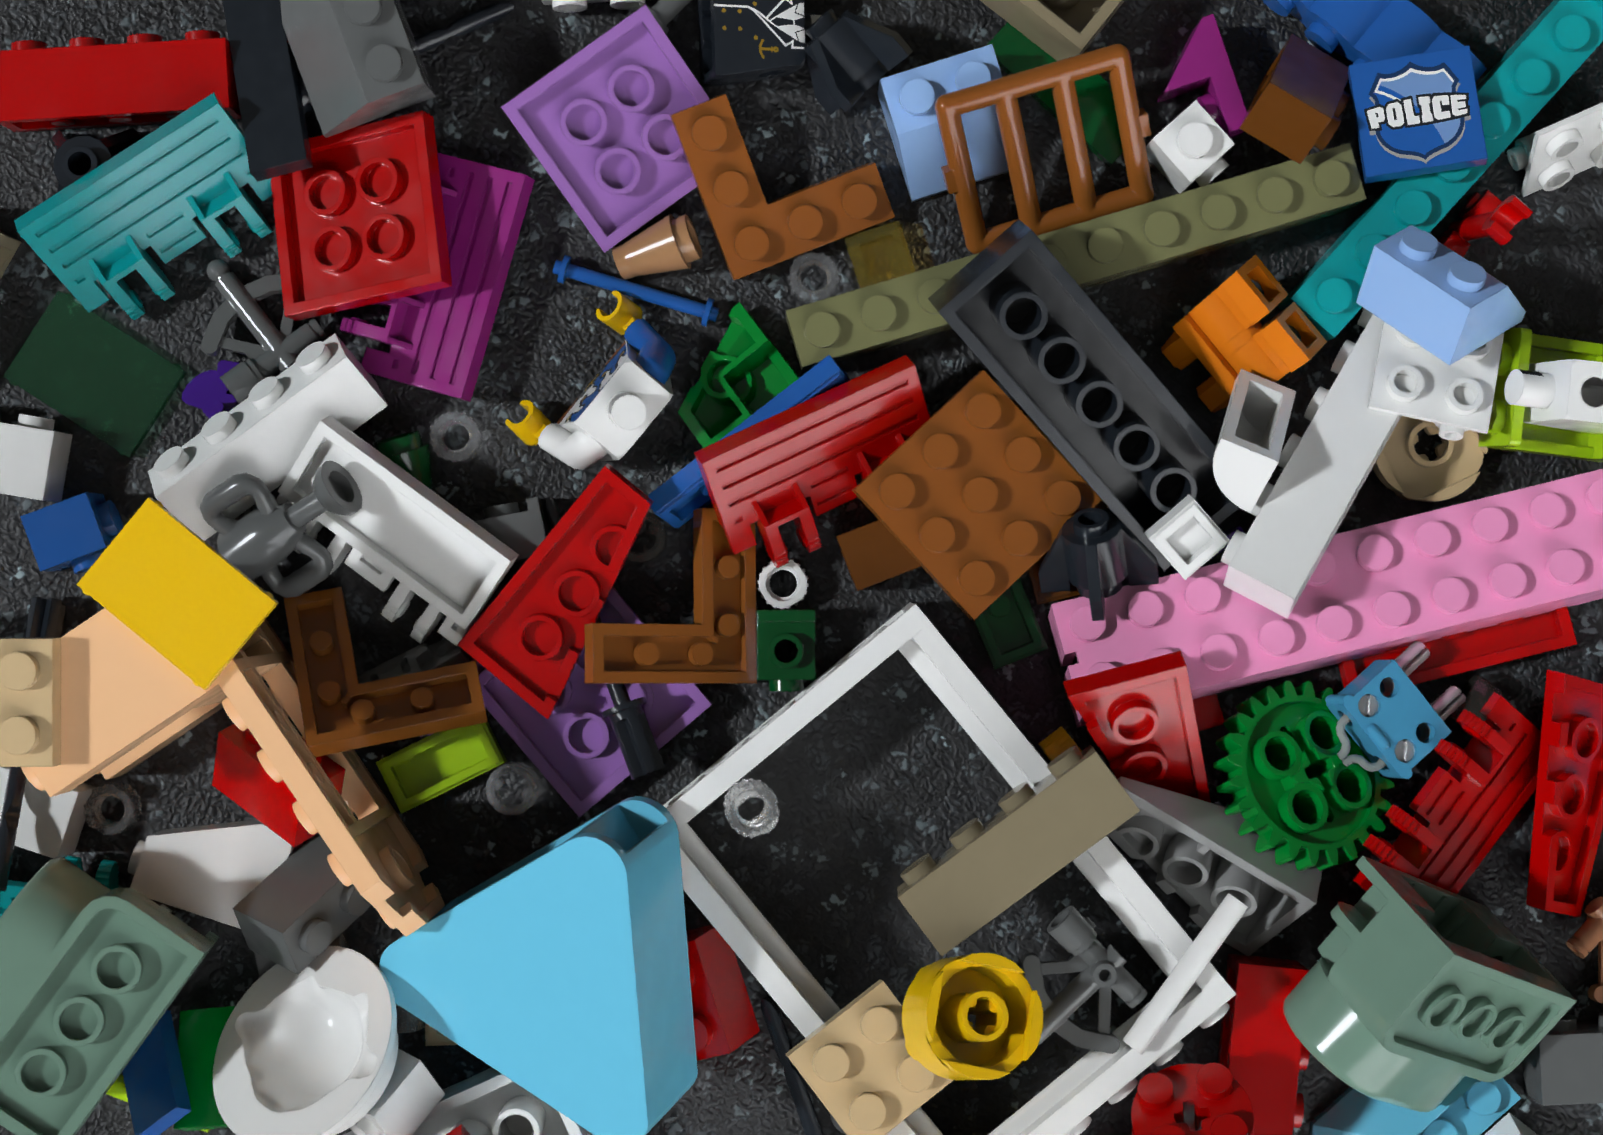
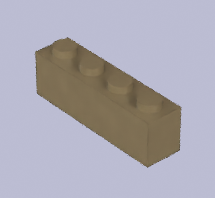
[897,745,1140,956]

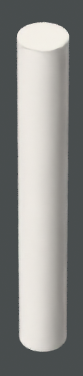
[1123,893,1248,1054]

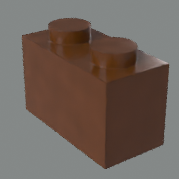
[1240,34,1351,164]

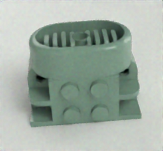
[1283,856,1577,1112]
[0,857,219,1135]

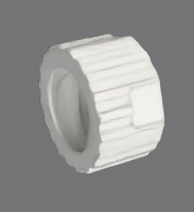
[757,559,809,609]

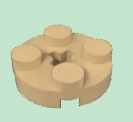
[1373,416,1488,502]

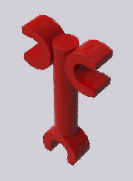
[1437,190,1533,257]

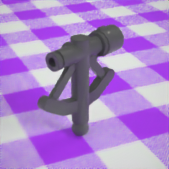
[200,259,327,404]
[1021,906,1147,1054]

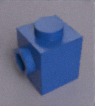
[20,492,123,574]

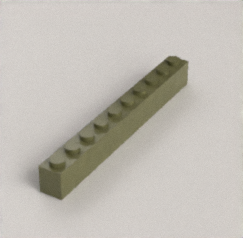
[786,143,1366,373]

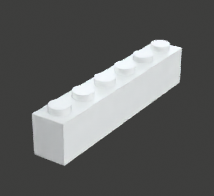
[1221,308,1401,619]

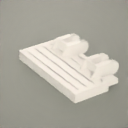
[276,416,519,646]

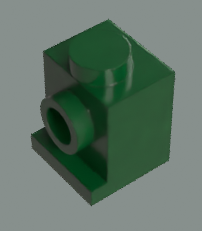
[757,609,815,692]

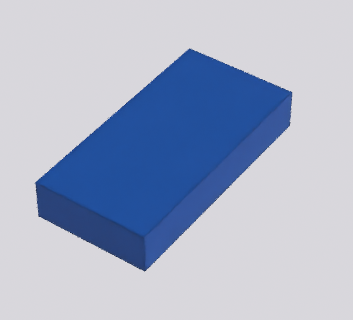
[122,1010,192,1135]

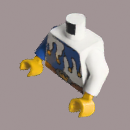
[505,290,676,470]

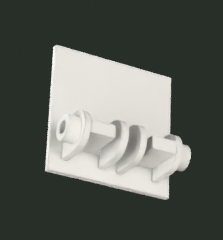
[1507,102,1603,197]
[1368,321,1504,441]

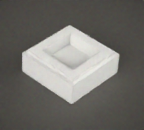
[1144,494,1230,580]

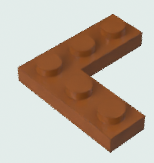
[670,94,895,280]
[585,508,757,684]
[284,587,488,757]

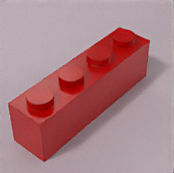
[0,30,241,132]
[1218,954,1310,1135]

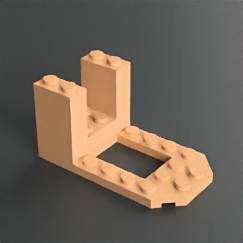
[21,608,445,937]

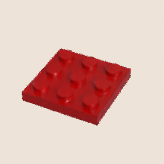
[271,110,452,321]

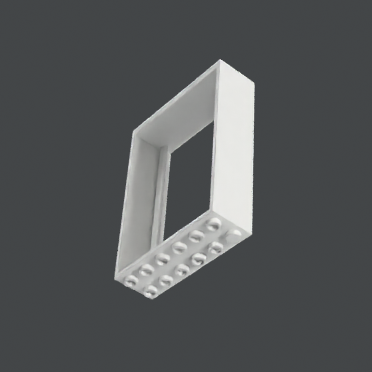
[663,602,1236,1135]

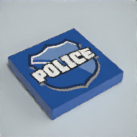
[1348,46,1488,184]

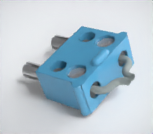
[1325,641,1466,779]

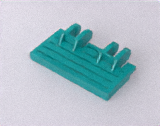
[14,92,273,320]

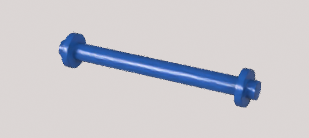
[553,255,720,327]

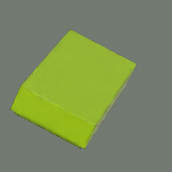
[376,722,507,814]

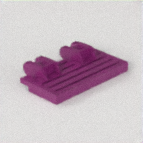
[339,153,535,402]

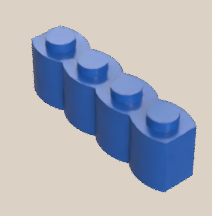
[1262,0,1487,82]

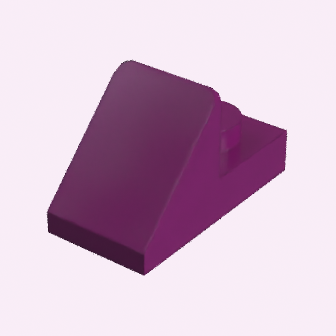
[1157,14,1247,139]

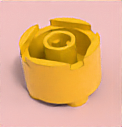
[902,953,1043,1080]

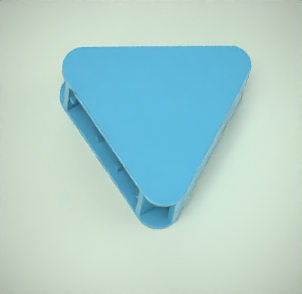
[379,796,698,1135]

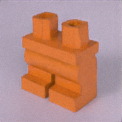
[1161,254,1327,413]

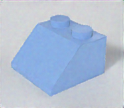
[877,44,1009,202]
[1356,225,1526,365]

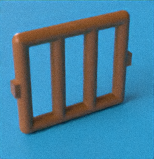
[935,44,1154,254]

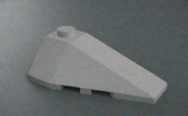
[1108,776,1322,957]

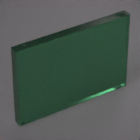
[3,291,187,458]

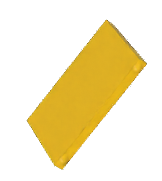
[76,497,279,690]

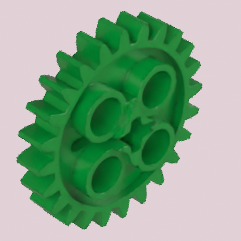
[1213,680,1394,871]

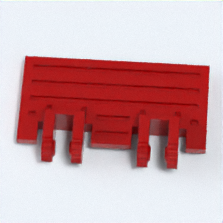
[694,355,930,568]
[1353,692,1541,894]

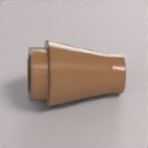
[612,214,702,280]

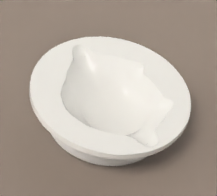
[213,946,398,1135]

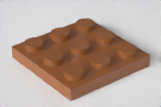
[852,370,1102,620]

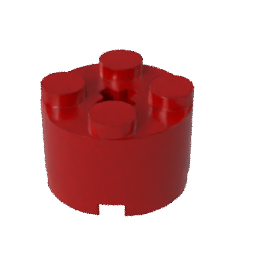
[1131,1063,1254,1135]

